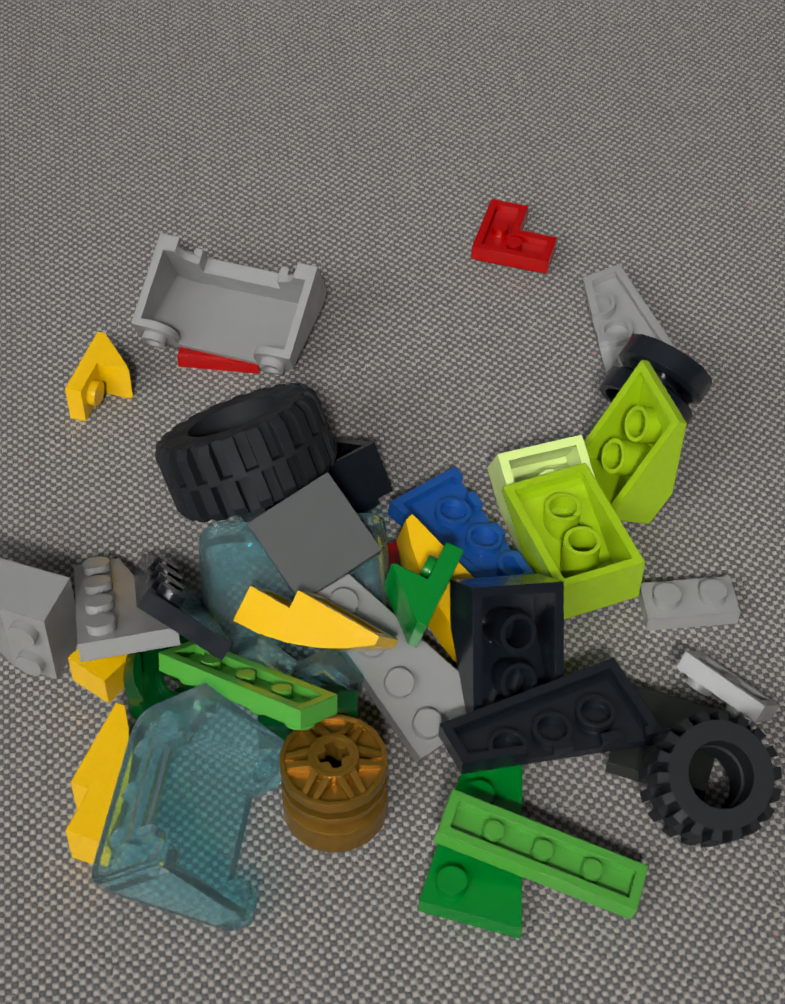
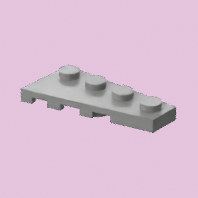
[583,264,675,376]
[74,557,181,662]
[316,574,466,763]

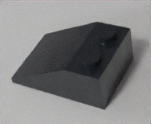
[450,574,564,714]

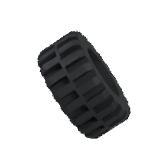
[155,383,338,522]

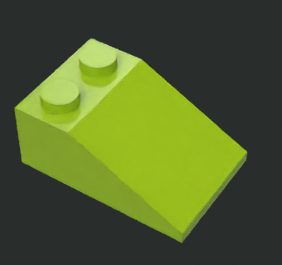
[584,360,687,524]
[502,463,645,620]

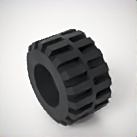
[638,710,782,847]

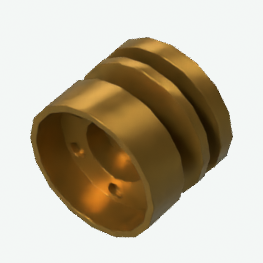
[279,714,388,853]

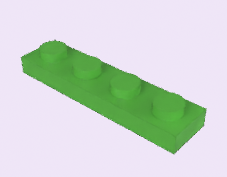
[159,641,337,730]
[433,789,648,920]

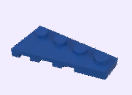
[388,466,535,578]

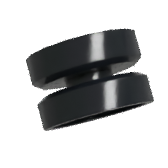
[599,334,712,427]

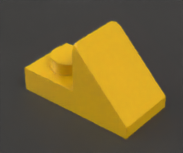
[65,332,133,421]

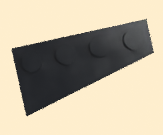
[134,553,233,661]
[438,658,664,774]

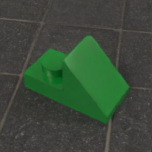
[384,542,464,648]

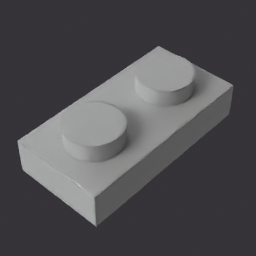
[638,576,740,631]
[676,651,780,724]

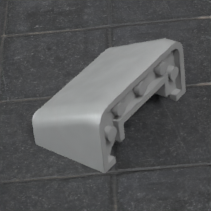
[131,233,327,375]

